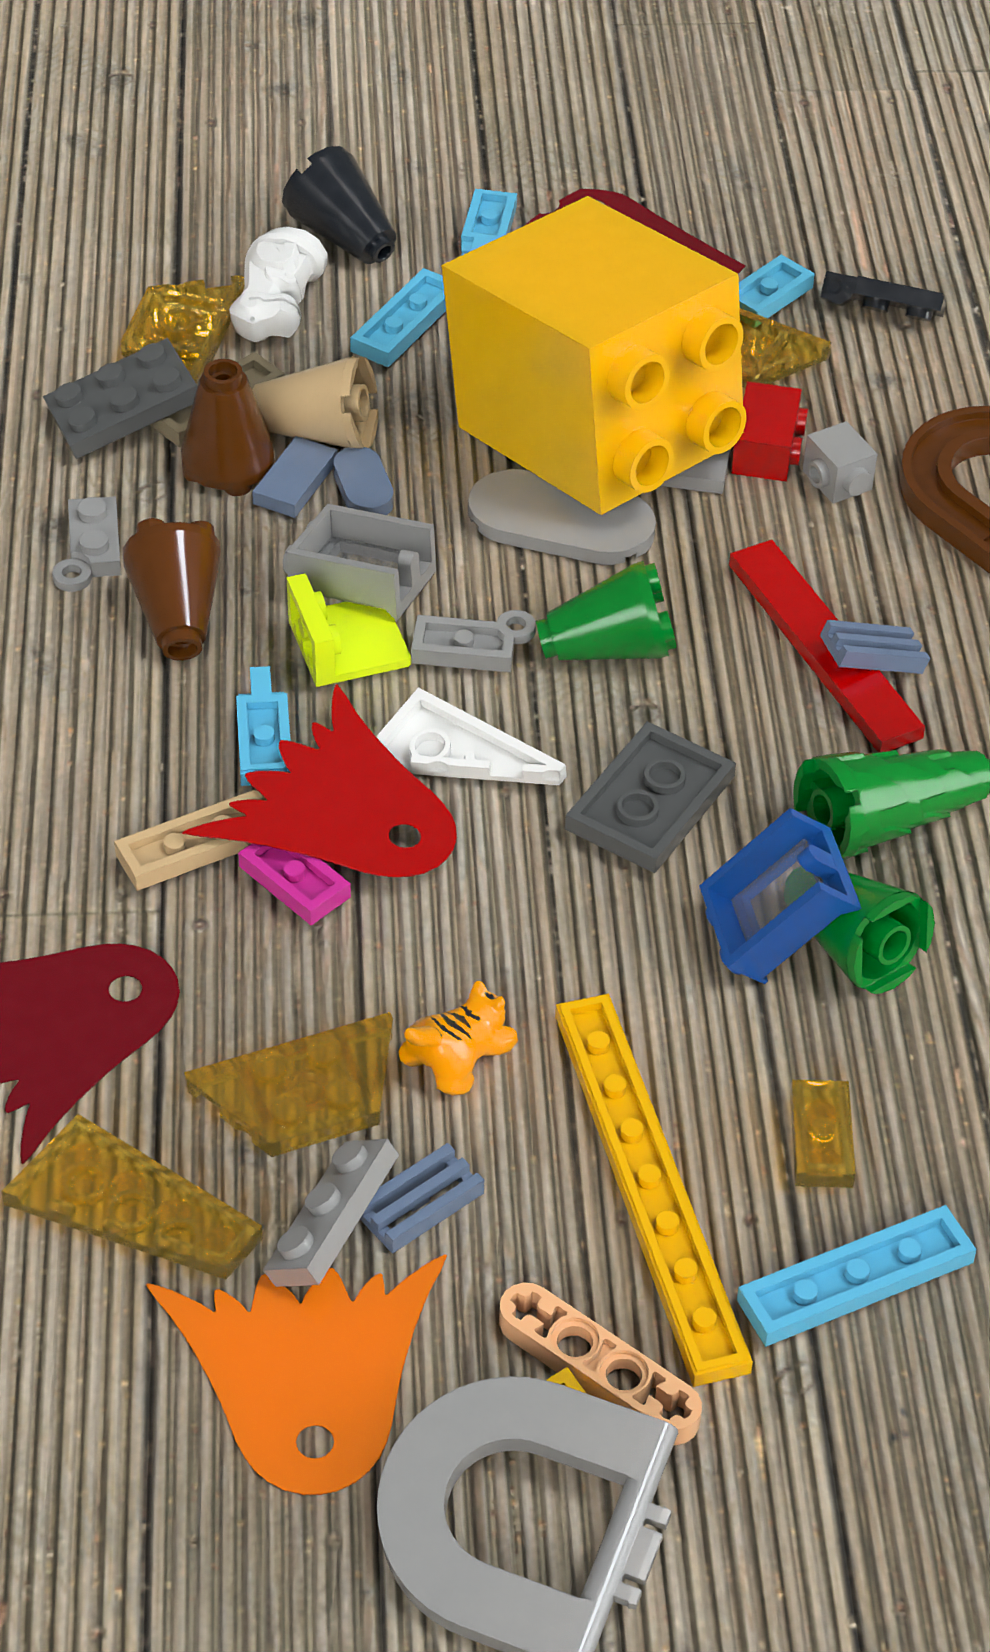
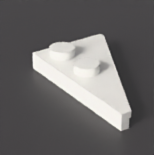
[376,687,567,785]

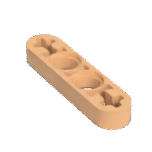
[499,1282,702,1446]

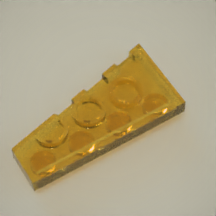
[1,1114,263,1280]

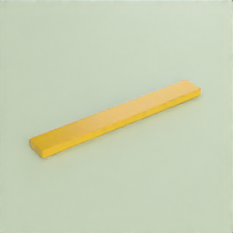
[555,993,753,1387]

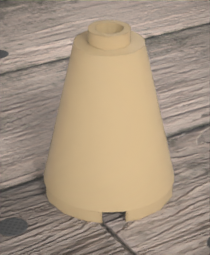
[252,356,378,448]

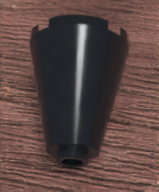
[282,146,396,264]

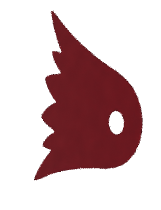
[0,943,180,1164]

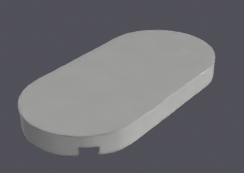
[468,469,656,565]

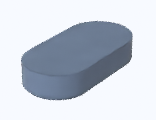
[334,447,394,515]

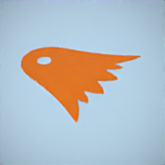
[146,1254,447,1495]

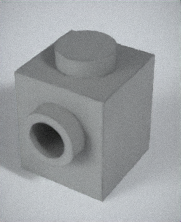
[803,421,878,504]

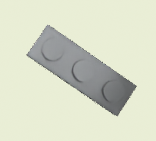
[263,1138,399,1287]

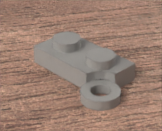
[52,496,121,592]
[411,610,536,672]

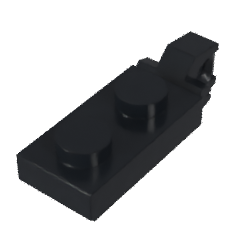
[820,271,946,322]

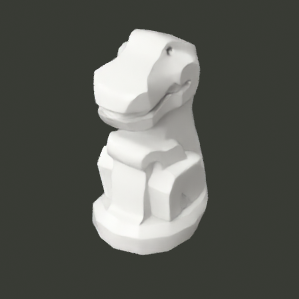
[229,227,327,342]

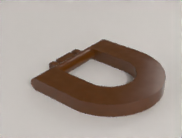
[899,406,990,573]

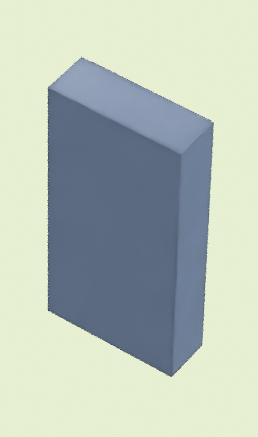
[252,436,338,518]

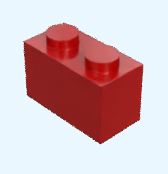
[731,381,808,482]

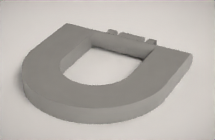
[377,1376,678,1652]

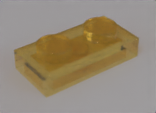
[790,1079,856,1188]

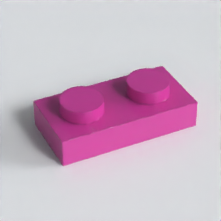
[238,844,351,925]

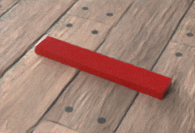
[729,539,925,752]

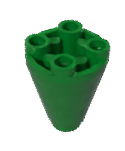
[535,561,677,660]

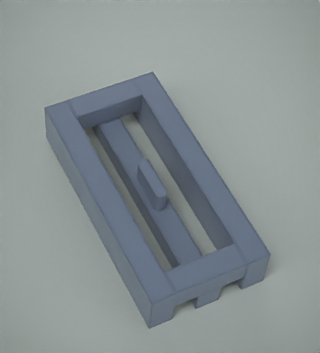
[820,620,931,674]
[360,1143,484,1254]

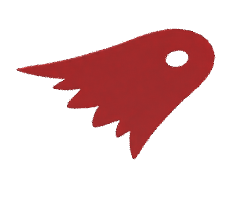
[182,684,457,877]

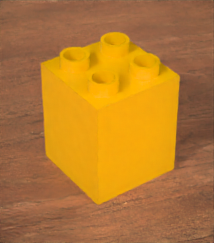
[441,196,746,515]

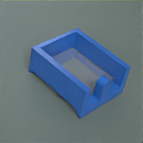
[699,808,861,984]

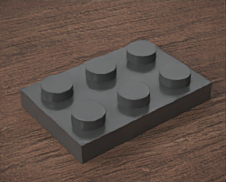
[43,338,198,459]
[565,721,736,873]

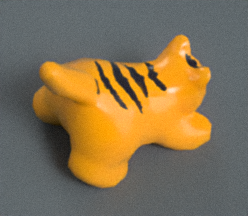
[398,981,518,1096]

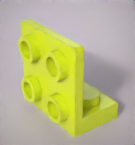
[286,573,411,687]

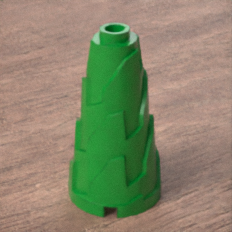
[793,749,990,860]

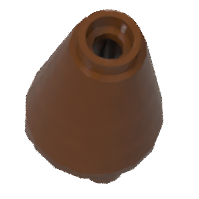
[181,359,275,496]
[123,518,221,660]

